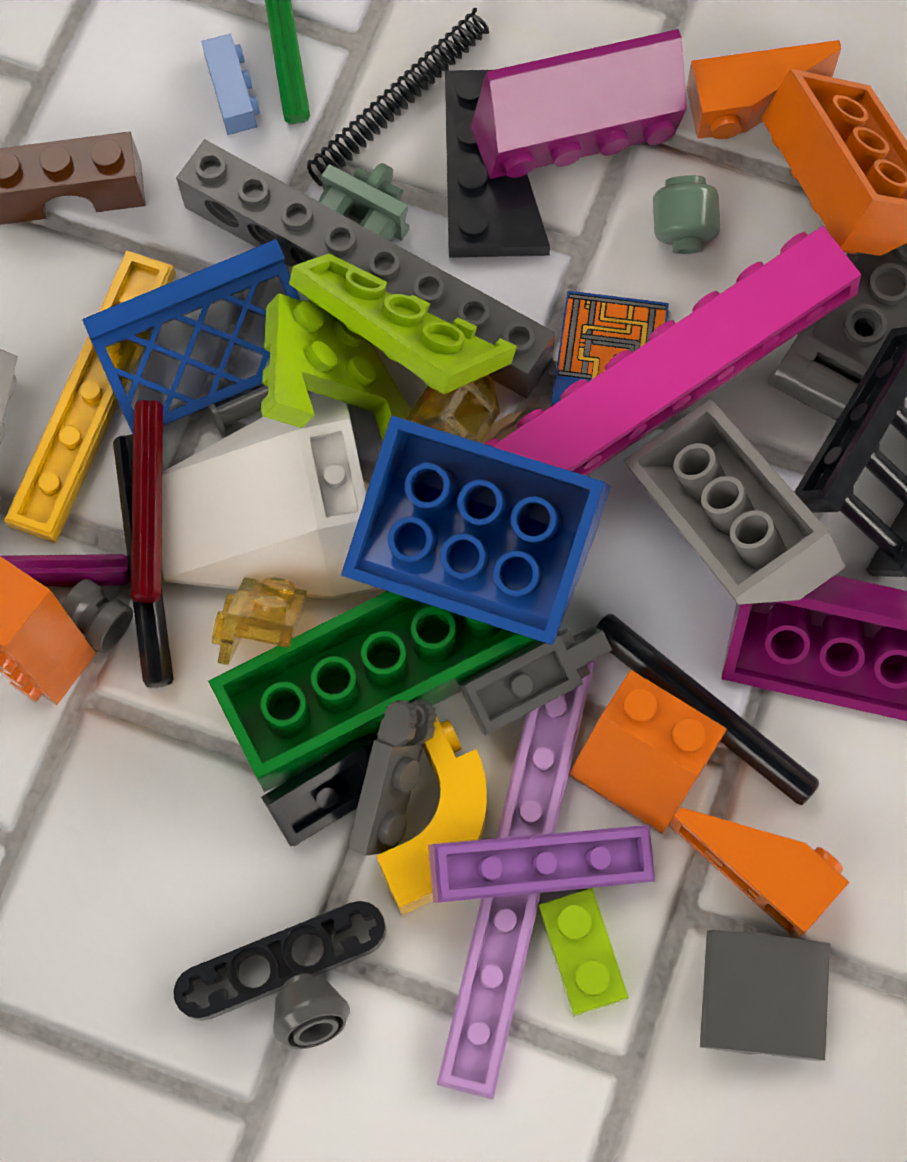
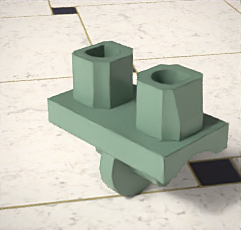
[318,163,410,241]

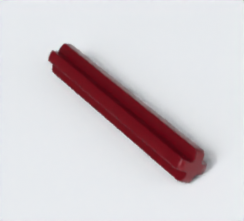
[131,400,163,603]

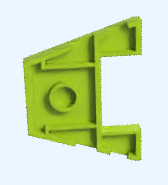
[261,293,419,440]

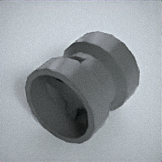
[61,579,134,653]

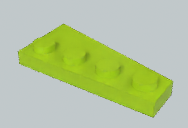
[289,253,517,394]

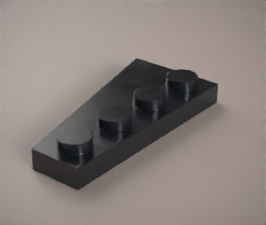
[445,70,550,258]

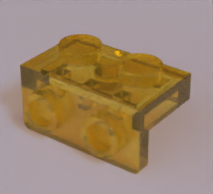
[212,577,307,665]

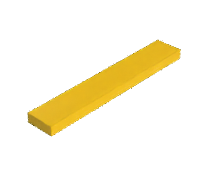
[4,251,176,543]

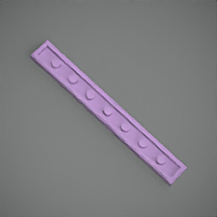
[437,660,595,1099]

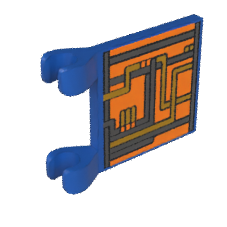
[551,291,669,406]

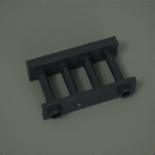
[794,327,907,577]

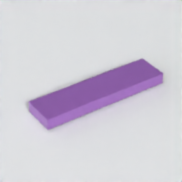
[428,825,655,903]

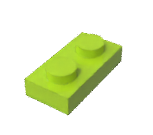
[538,888,629,1017]

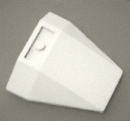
[162,395,381,600]

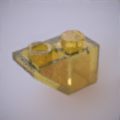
[406,375,500,443]

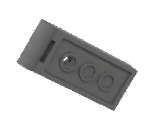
[770,243,907,421]

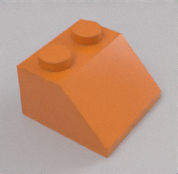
[568,669,727,835]

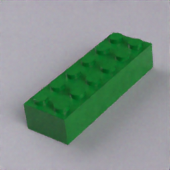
[208,591,538,792]

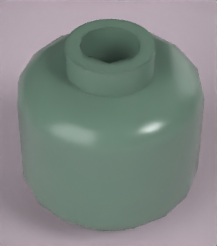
[653,175,720,254]

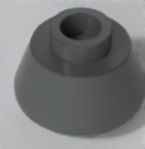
[273,973,350,1049]

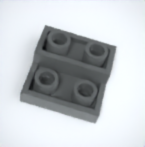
[700,930,830,1061]

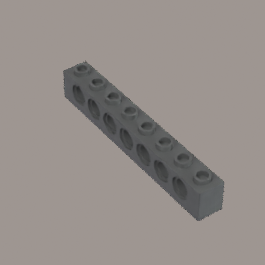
[176,139,555,399]

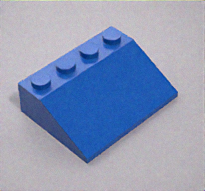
[341,415,611,645]

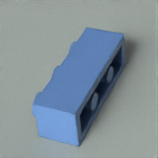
[201,33,260,135]

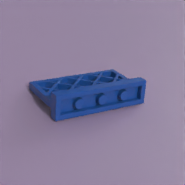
[82,239,301,434]

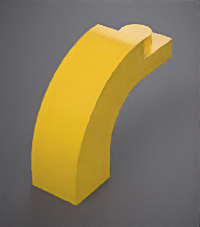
[376,716,487,916]

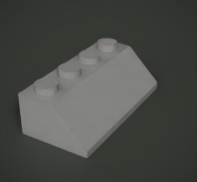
[623,398,846,605]

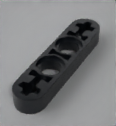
[173,901,387,1021]

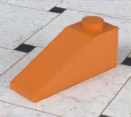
[686,40,841,139]
[669,807,850,939]

